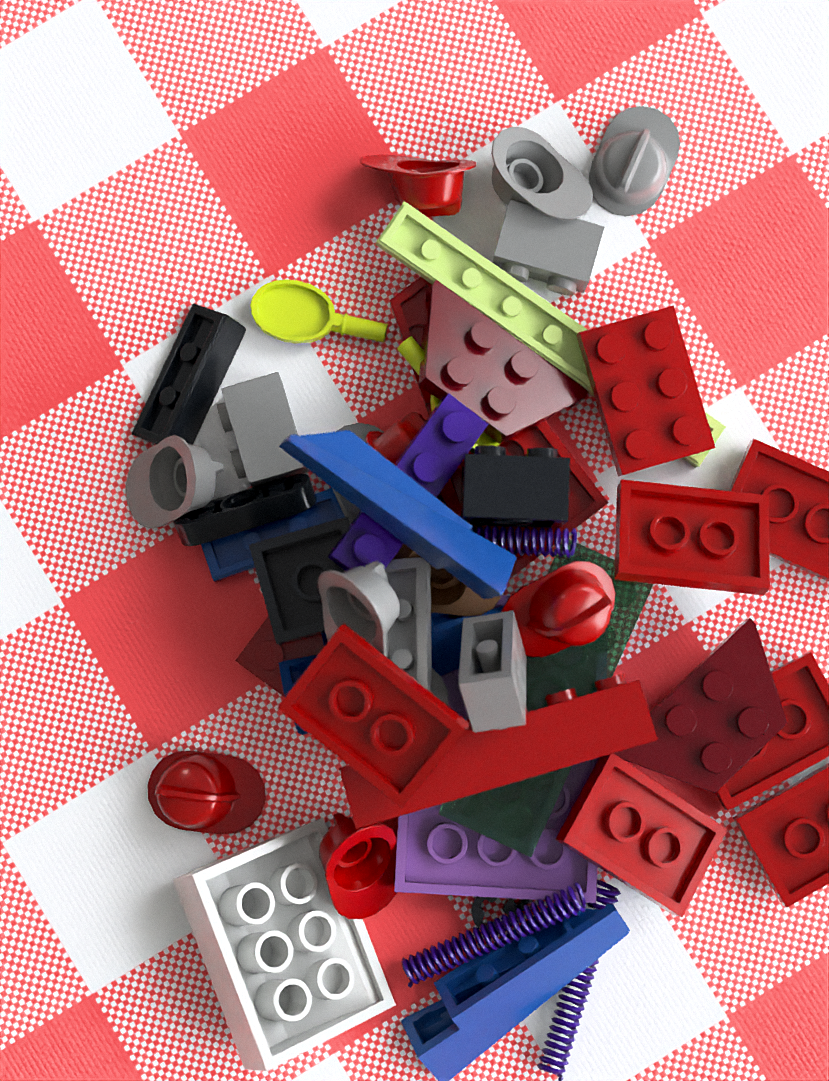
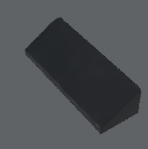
[131,303,246,445]

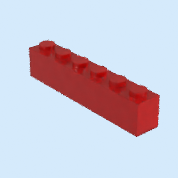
[339,673,658,829]

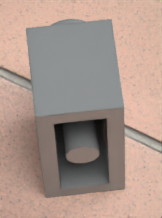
[492,200,605,296]
[216,372,309,487]
[459,610,527,732]

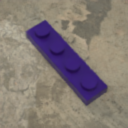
[328,393,488,571]

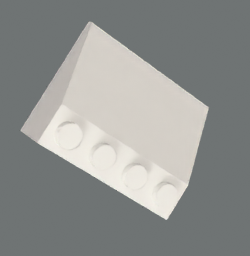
[173,818,396,1071]

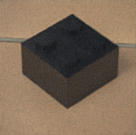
[460,446,570,529]
[249,516,350,645]

